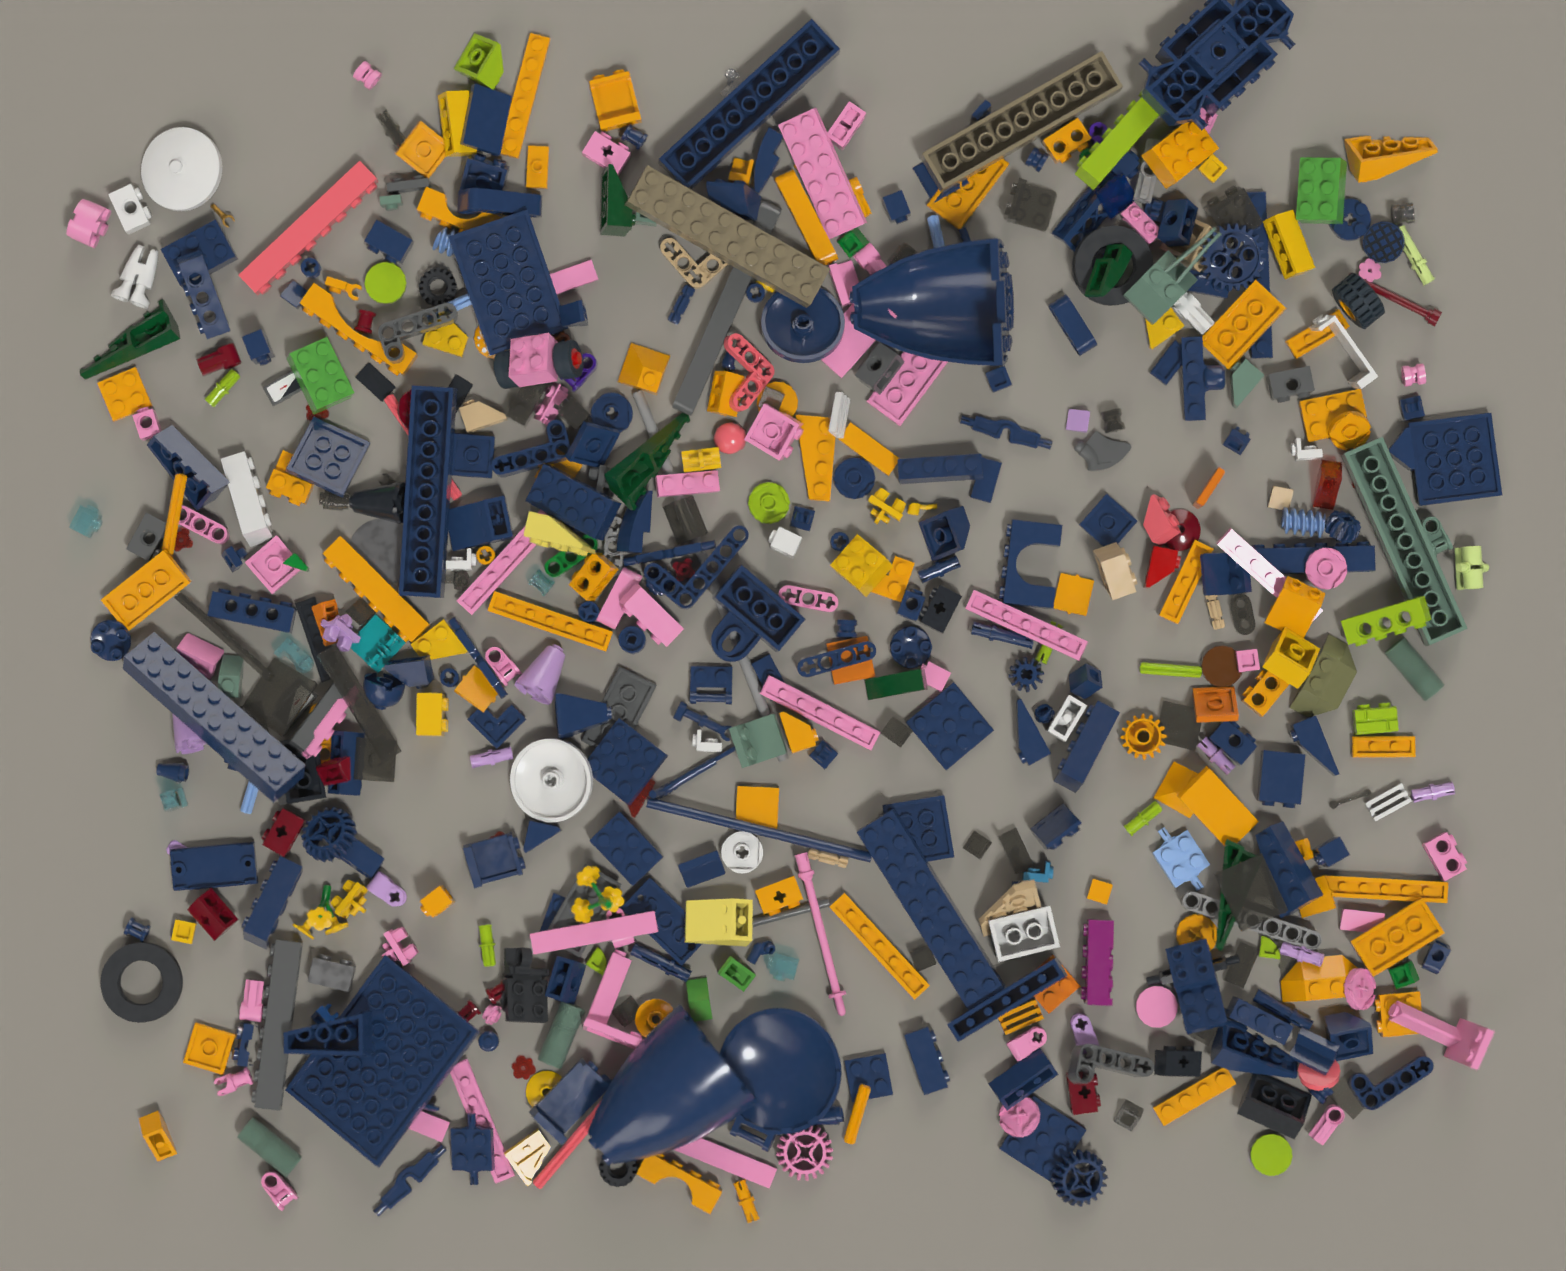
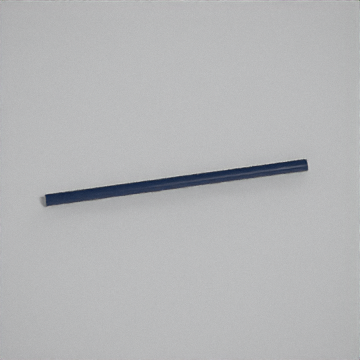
[646,797,872,863]

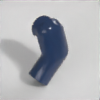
[722,347,747,372]
[746,941,776,965]

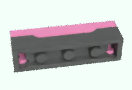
[288,675,360,759]

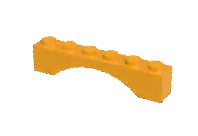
[300,283,418,376]

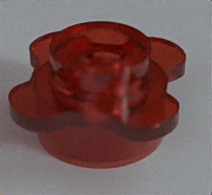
[174,528,193,552]

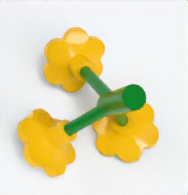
[571,866,625,923]
[292,885,349,940]

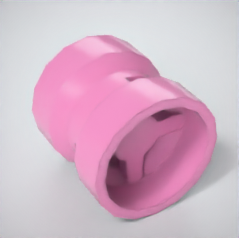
[353,61,382,90]
[1401,363,1426,387]

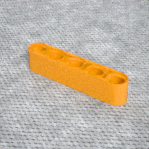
[774,169,838,266]

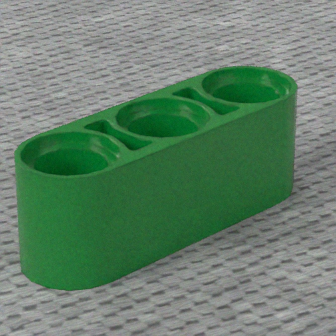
[545,535,599,578]

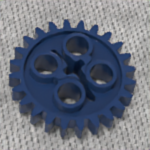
[1198,223,1266,291]

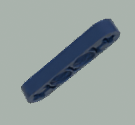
[797,641,876,678]

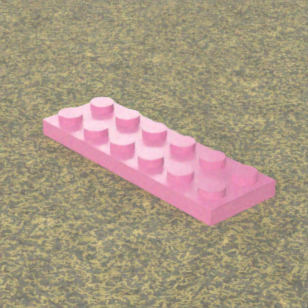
[778,108,867,239]

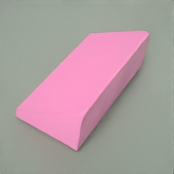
[1339,909,1385,932]

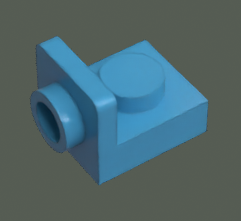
[1022,861,1054,883]

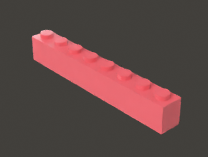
[238,161,379,295]

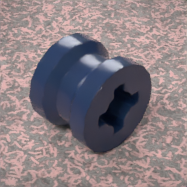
[1024,147,1049,173]
[578,601,600,623]
[836,620,857,638]
[1307,1087,1334,1104]

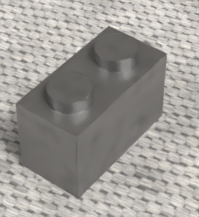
[307,954,356,992]

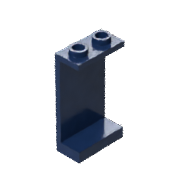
[529,1058,612,1145]

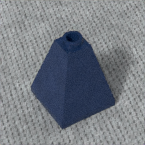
[554,693,612,740]

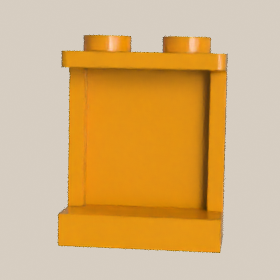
[589,69,642,132]
[1264,576,1325,638]

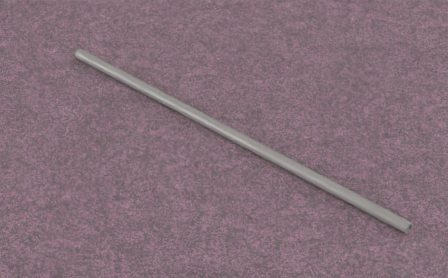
[633,390,789,762]

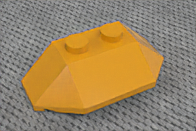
[1280,955,1357,1002]

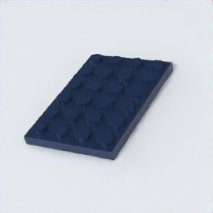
[448,210,569,356]

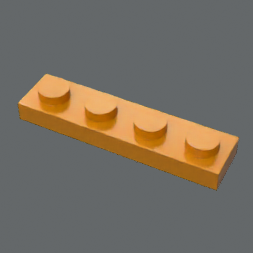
[1159,540,1214,624]
[1153,1067,1236,1126]

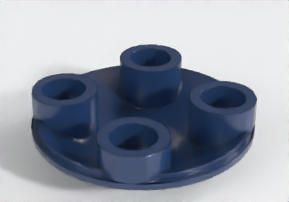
[91,620,131,661]
[890,627,932,668]

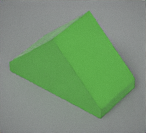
[718,955,756,992]
[686,977,713,1022]

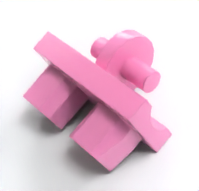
[381,927,419,966]

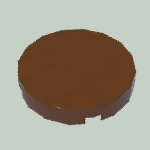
[1201,645,1242,687]

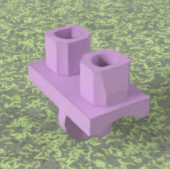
[320,614,361,652]

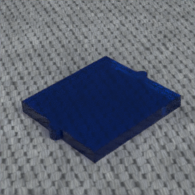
[1096,173,1135,219]

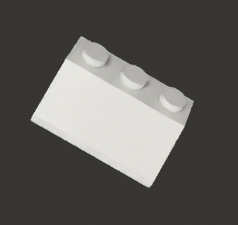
[989,906,1060,962]

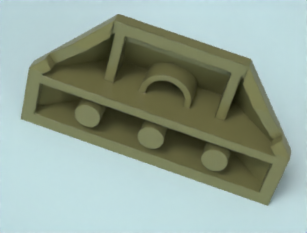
[1289,634,1357,718]

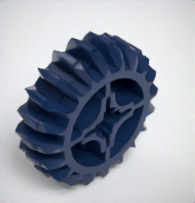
[301,807,358,863]
[1051,1149,1108,1207]

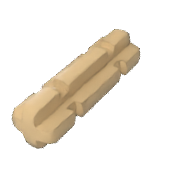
[1205,595,1225,630]
[808,848,849,868]

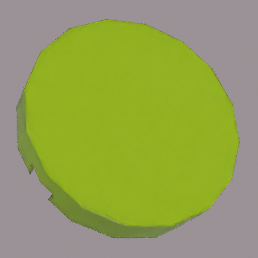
[365,262,406,304]
[748,482,790,524]
[1250,1134,1293,1176]

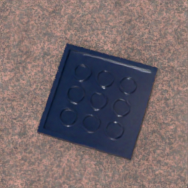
[1407,413,1502,506]

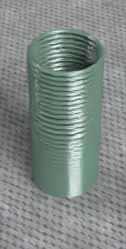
[1384,637,1445,701]
[537,1001,586,1069]
[237,1117,302,1177]

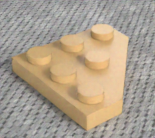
[979,880,1041,937]

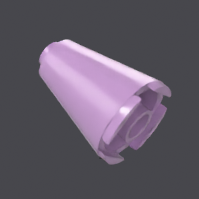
[514,644,565,705]
[172,713,207,754]

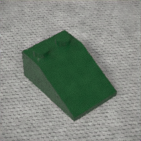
[600,164,636,237]

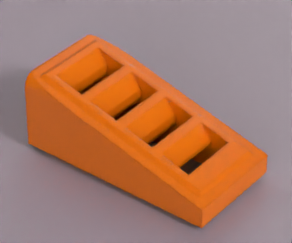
[311,599,339,646]

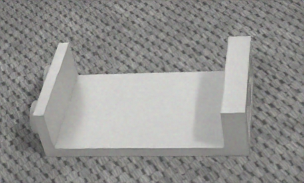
[1309,314,1378,389]

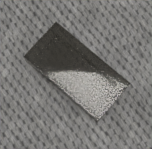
[1224,942,1260,989]

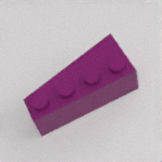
[1081,919,1114,1006]

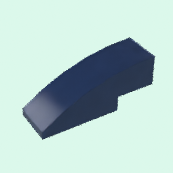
[754,127,783,195]
[616,490,653,553]

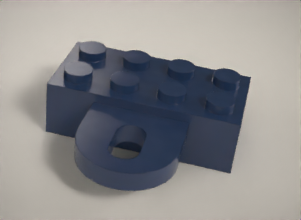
[710,565,805,662]

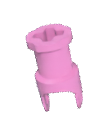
[214,1067,254,1096]

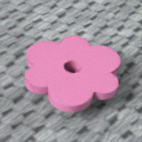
[1358,258,1381,282]

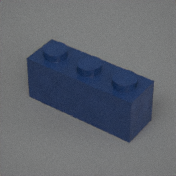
[327,731,365,796]
[1225,996,1294,1045]
[904,1026,950,1095]
[988,1047,1059,1110]

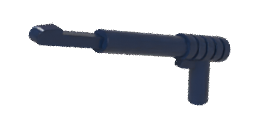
[649,746,736,799]

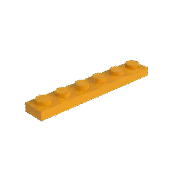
[500,33,551,159]
[487,591,613,652]
[1322,875,1448,903]
[829,893,930,1000]

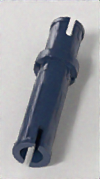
[971,622,1034,649]
[630,943,692,983]
[1252,989,1314,1030]

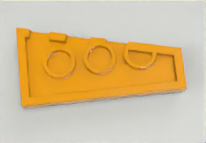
[796,415,835,502]

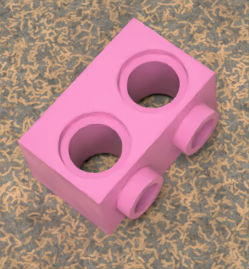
[828,101,866,151]
[1422,832,1467,881]

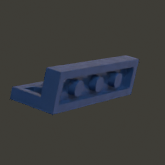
[1051,172,1128,252]

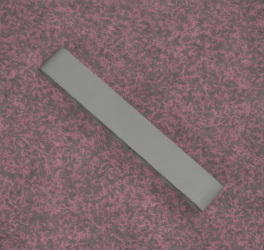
[1181,892,1322,950]

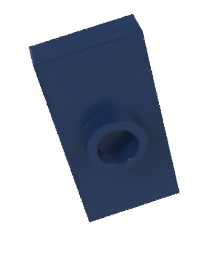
[751,654,785,701]

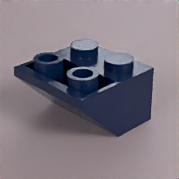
[706,179,761,221]

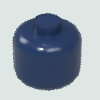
[478,1030,500,1052]

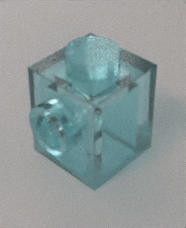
[69,504,103,538]
[767,953,799,982]

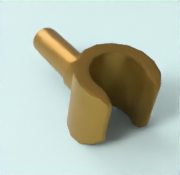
[210,204,235,228]

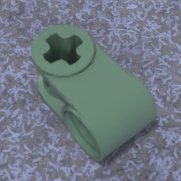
[1421,517,1453,557]

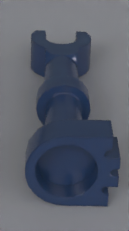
[673,701,732,741]

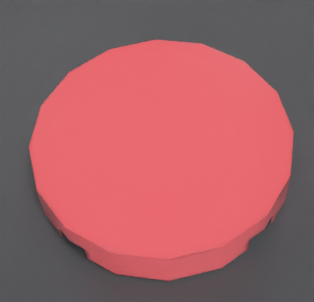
[1298,1060,1340,1091]

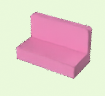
[828,261,859,307]
[176,633,224,679]

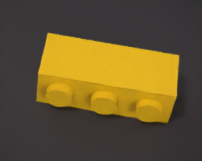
[438,90,477,157]
[1262,210,1315,279]

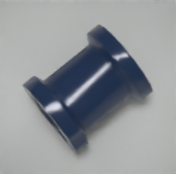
[621,124,648,150]
[301,258,321,279]
[124,917,151,943]

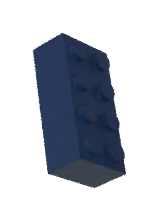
[525,464,622,541]

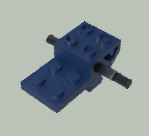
[1146,939,1240,1035]

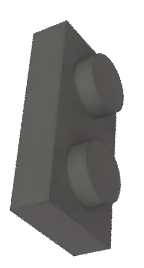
[387,175,431,194]

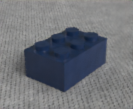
[160,219,238,288]
[589,811,663,886]

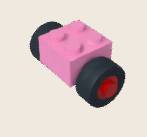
[494,333,583,389]

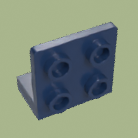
[1200,553,1252,596]

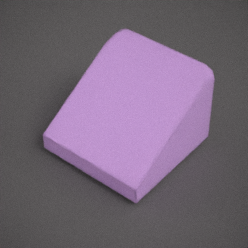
[1066,409,1090,433]

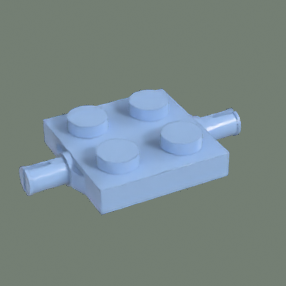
[1152,827,1210,891]

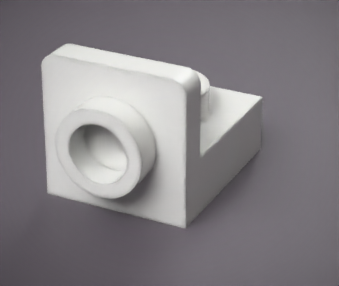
[1291,438,1323,461]
[446,548,476,571]
[692,729,722,752]

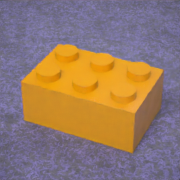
[1141,121,1219,189]

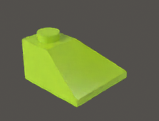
[454,33,504,90]

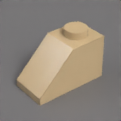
[459,400,508,434]

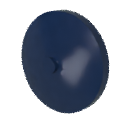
[761,288,845,363]

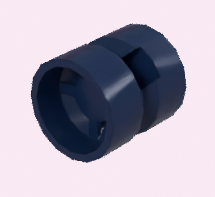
[618,626,646,654]

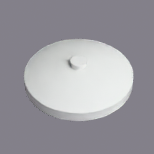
[141,127,222,211]
[510,738,593,822]

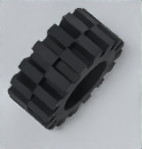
[419,268,457,306]
[599,1158,637,1187]

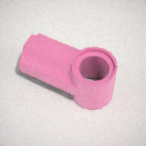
[853,243,887,275]
[239,979,265,1022]
[1308,1104,1345,1145]

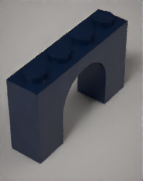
[999,520,1063,609]

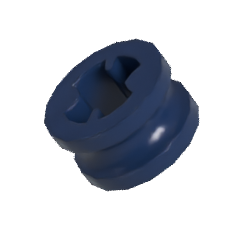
[746,283,765,303]
[831,532,849,551]
[440,668,459,687]

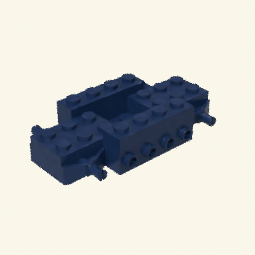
[1139,0,1296,131]

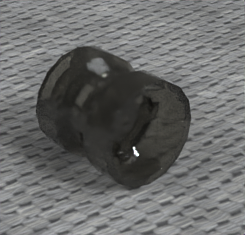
[1391,203,1415,225]
[1100,408,1126,434]

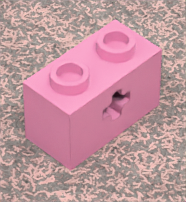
[582,131,631,176]

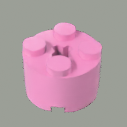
[66,199,111,248]

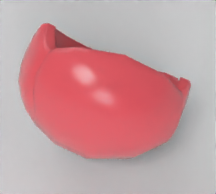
[713,422,746,454]

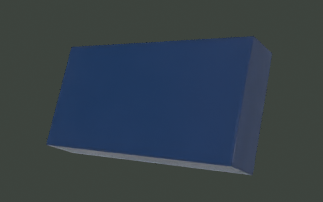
[1149,340,1182,386]
[970,457,1002,503]

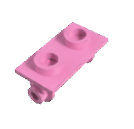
[1121,202,1159,245]
[534,382,569,425]

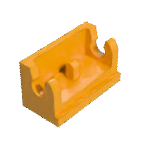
[707,371,745,417]

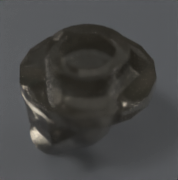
[445,570,470,591]

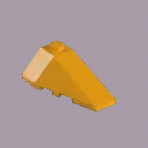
[1344,136,1438,183]

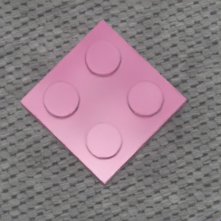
[245,535,301,594]

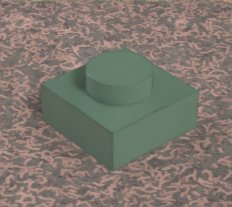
[380,194,403,210]

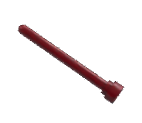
[1349,273,1442,327]

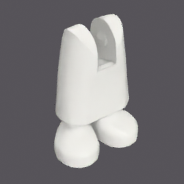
[111,244,158,309]

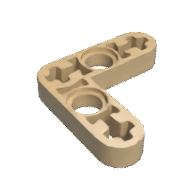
[660,238,729,289]

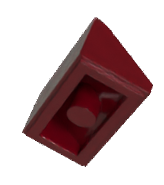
[316,756,350,786]

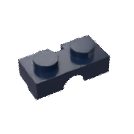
[232,1022,260,1067]

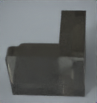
[880,717,913,748]

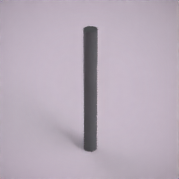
[752,898,830,927]

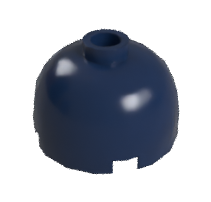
[363,673,405,710]

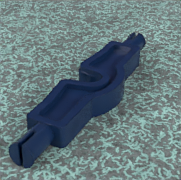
[960,415,1053,450]
[623,540,716,567]
[448,617,508,699]
[373,1144,447,1217]

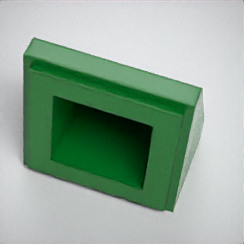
[837,227,869,258]
[283,553,310,572]
[1389,961,1419,989]

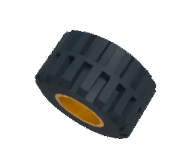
[1332,273,1385,329]

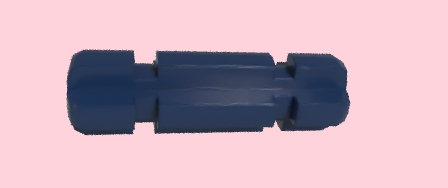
[668,285,695,325]

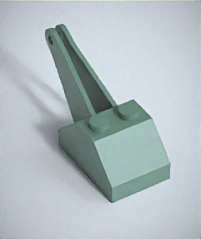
[1123,227,1221,325]

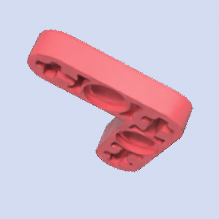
[724,333,775,412]

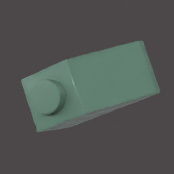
[1230,359,1265,409]
[218,655,245,698]

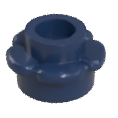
[1035,704,1055,723]

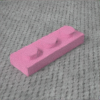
[655,470,720,497]

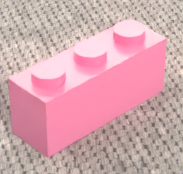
[619,583,684,647]

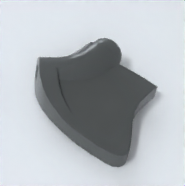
[1074,431,1131,471]

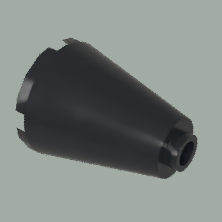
[349,482,406,524]

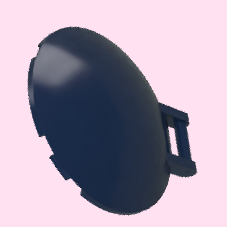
[720,1008,842,1152]

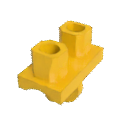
[681,447,721,473]
[868,488,906,525]
[330,879,368,919]

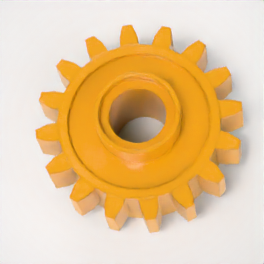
[1121,714,1167,760]

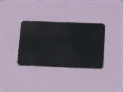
[355,363,396,402]
[448,374,473,413]

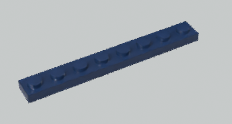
[1244,192,1273,359]

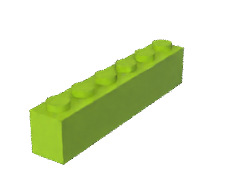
[1075,91,1159,190]

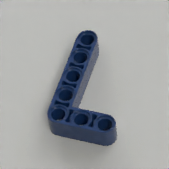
[644,525,749,610]

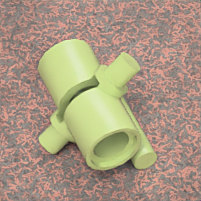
[1454,546,1489,590]

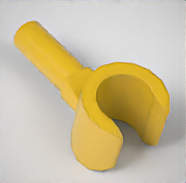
[907,503,937,516]

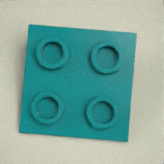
[351,614,406,673]

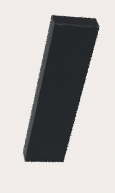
[295,597,342,683]

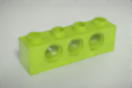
[1341,595,1432,647]

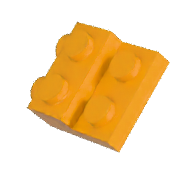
[266,450,314,506]
[1374,991,1422,1037]

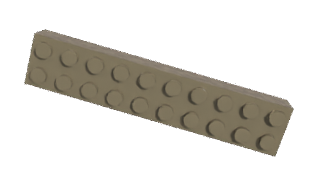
[920,51,1123,193]
[625,165,830,308]

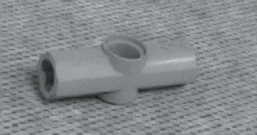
[1133,138,1160,204]

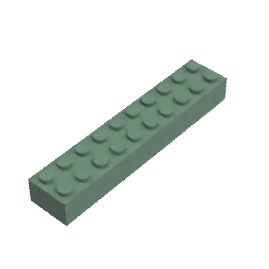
[1341,437,1468,646]

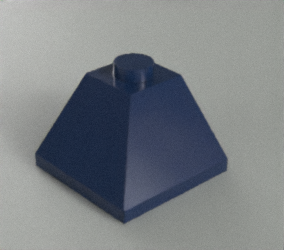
[919,506,970,562]
[1324,1012,1373,1061]

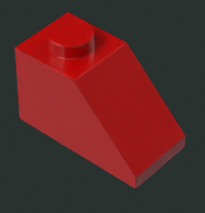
[1144,546,1181,589]

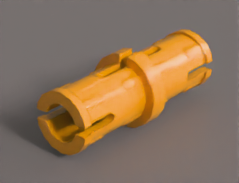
[733,1179,760,1223]

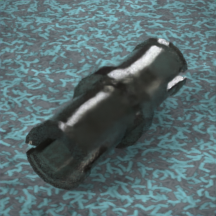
[376,110,405,149]

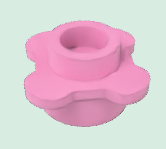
[483,1004,501,1025]

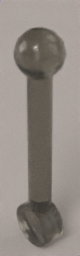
[1329,789,1372,809]

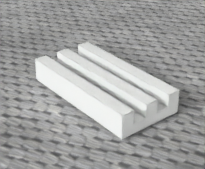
[828,392,851,439]
[1365,783,1412,822]

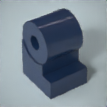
[1421,939,1451,975]

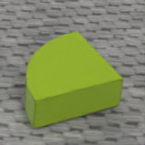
[1258,936,1280,959]
[586,947,607,976]

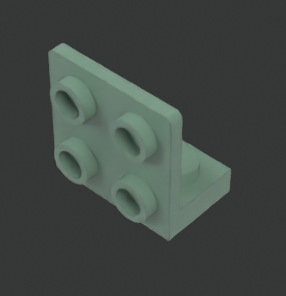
[729,714,788,768]

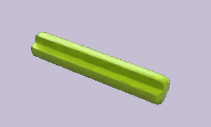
[1140,662,1202,678]

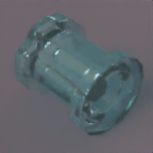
[528,569,555,596]

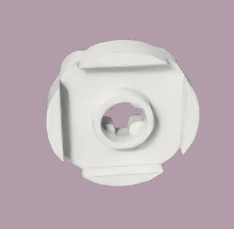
[721,831,763,873]

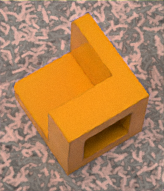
[728,158,754,187]

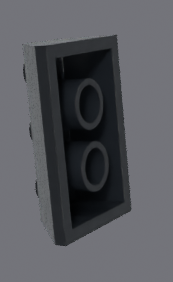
[278,739,327,805]
[1237,1073,1312,1140]

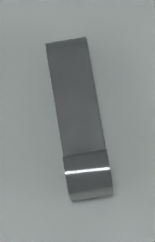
[378,303,458,364]
[1068,1044,1154,1084]

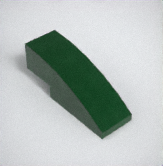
[1084,244,1133,297]
[865,669,928,700]

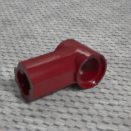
[196,343,242,376]

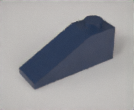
[1016,699,1051,766]
[1289,716,1339,776]

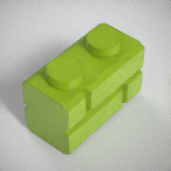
[1352,703,1399,735]

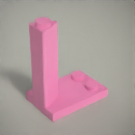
[583,949,643,1050]
[1389,1001,1495,1070]

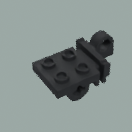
[501,947,549,1023]

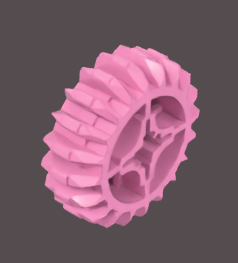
[776,1125,833,1181]

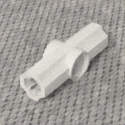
[1173,292,1215,335]

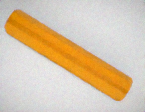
[844,1084,870,1144]

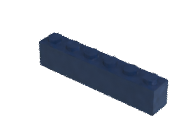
[1250,542,1376,575]
[947,957,1067,1042]

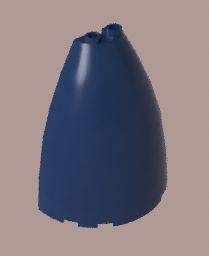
[850,238,1014,366]
[588,1004,759,1166]

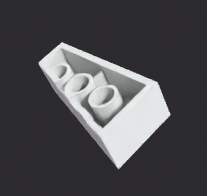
[221,451,274,547]

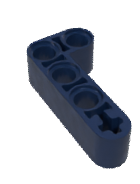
[457,188,542,218]
[491,420,571,478]
[1348,1056,1434,1110]

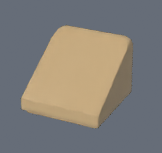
[1268,486,1294,511]

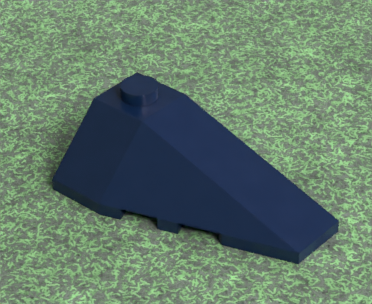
[1211,1019,1298,1079]

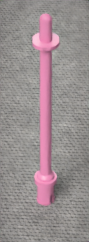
[794,852,846,1016]

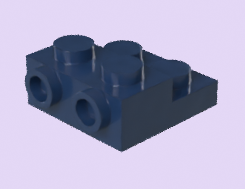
[457,153,510,198]

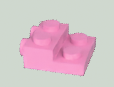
[744,403,804,461]

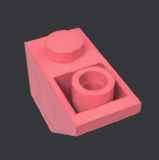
[1143,494,1181,546]

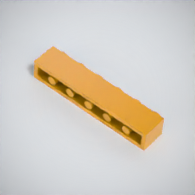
[322,536,430,643]

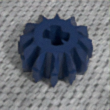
[1325,510,1361,543]
[1008,657,1044,692]

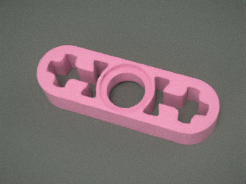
[779,585,838,612]

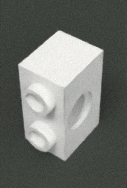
[108,184,152,235]
[768,527,802,559]
[1046,695,1087,742]

